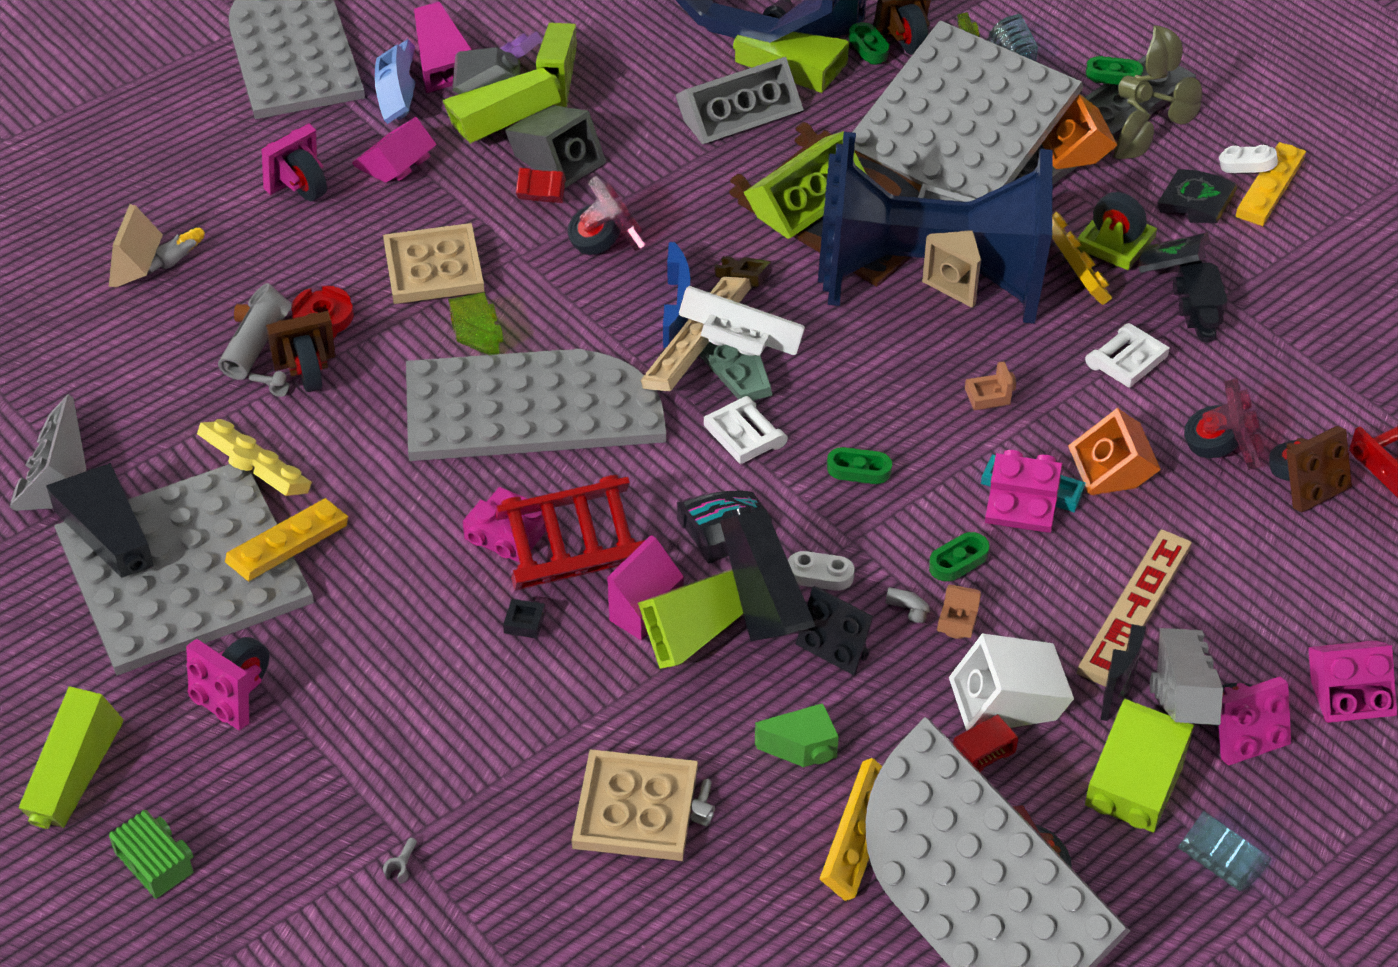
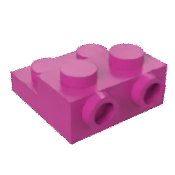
[985,450,1062,533]
[462,487,546,563]

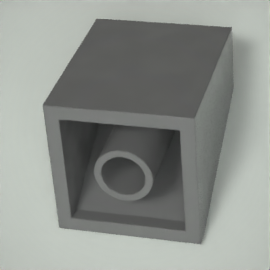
[505,105,606,188]

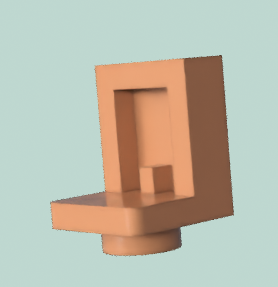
[965,362,1016,410]
[937,584,981,639]

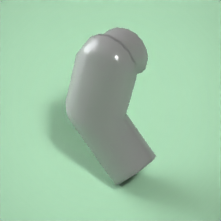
[885,587,930,623]

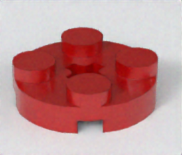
[292,286,354,338]

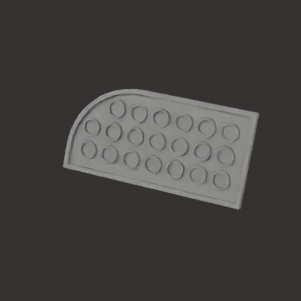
[229,0,365,119]
[406,349,666,461]
[865,717,1131,967]

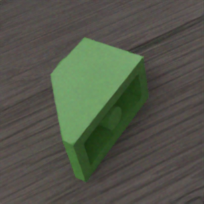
[755,703,839,767]

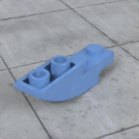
[375,39,416,124]

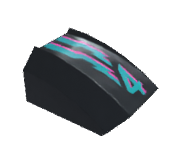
[677,491,772,564]

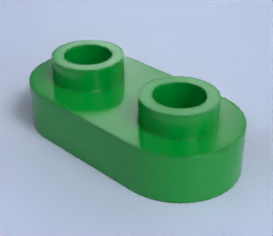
[849,22,889,64]
[1086,56,1143,85]
[827,447,892,484]
[929,532,989,582]

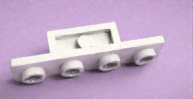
[679,286,805,356]

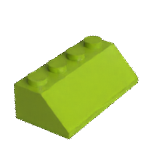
[744,131,866,239]

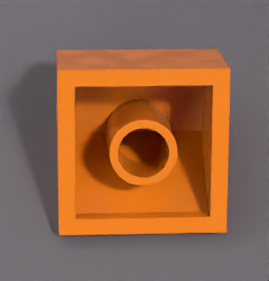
[1042,94,1118,170]
[1068,408,1161,495]

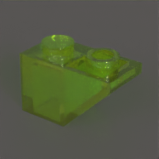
[448,292,504,355]

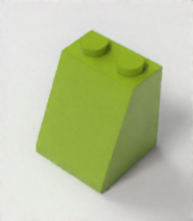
[1085,698,1194,833]

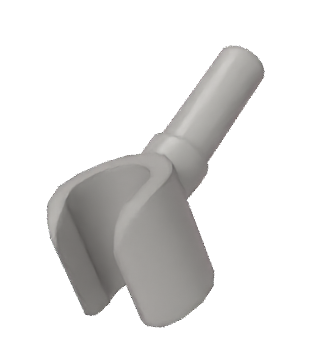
[249,371,290,397]
[690,779,715,826]
[383,838,417,883]

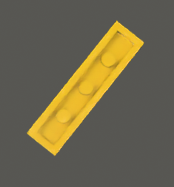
[1235,142,1306,226]
[1052,211,1112,305]
[225,498,349,582]
[819,758,882,901]

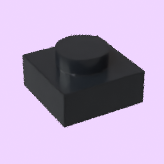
[503,599,546,639]

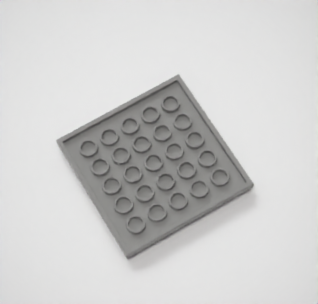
[853,20,1083,199]
[54,464,314,676]

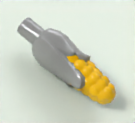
[148,228,205,274]

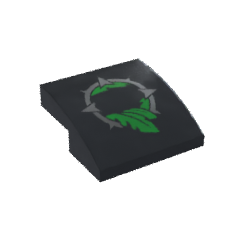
[1157,169,1237,223]
[1139,232,1211,273]
[1100,624,1146,721]

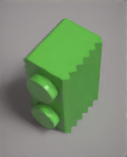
[109,810,194,899]

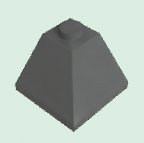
[452,47,520,94]

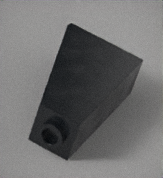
[46,463,154,578]
[720,506,815,642]

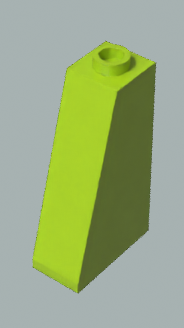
[536,23,577,107]
[733,32,849,93]
[443,67,561,143]
[638,569,743,669]
[18,686,124,829]

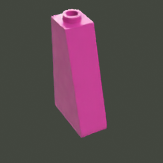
[414,2,472,93]

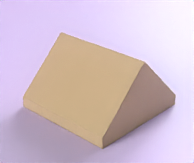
[109,204,163,287]
[922,231,981,308]

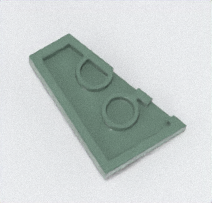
[699,342,772,401]

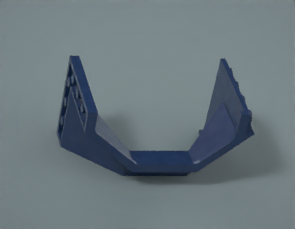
[676,0,866,43]
[817,132,1053,324]

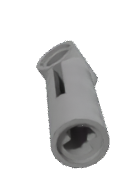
[218,283,292,380]

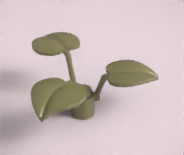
[1113,25,1202,159]

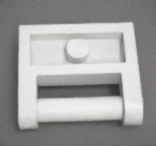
[1085,323,1170,388]
[704,396,788,465]

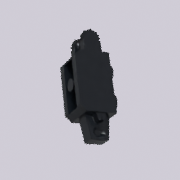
[1173,260,1228,343]

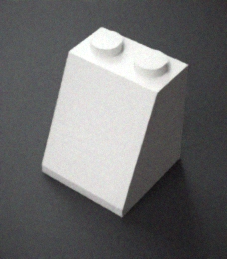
[949,633,1074,731]

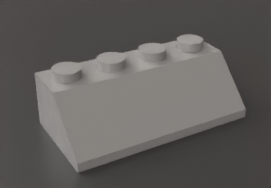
[675,57,804,145]

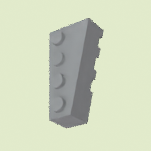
[1150,628,1223,725]

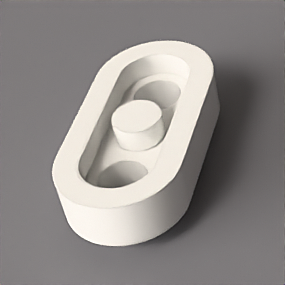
[1219,145,1278,173]
[788,551,854,591]

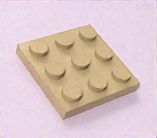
[383,223,484,304]
[572,749,698,861]

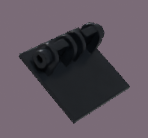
[796,586,874,676]

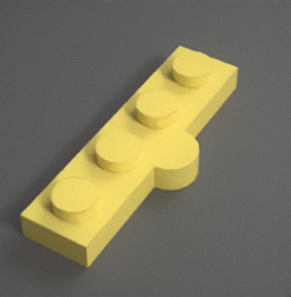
[197,419,312,496]

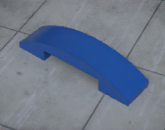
[663,242,690,348]

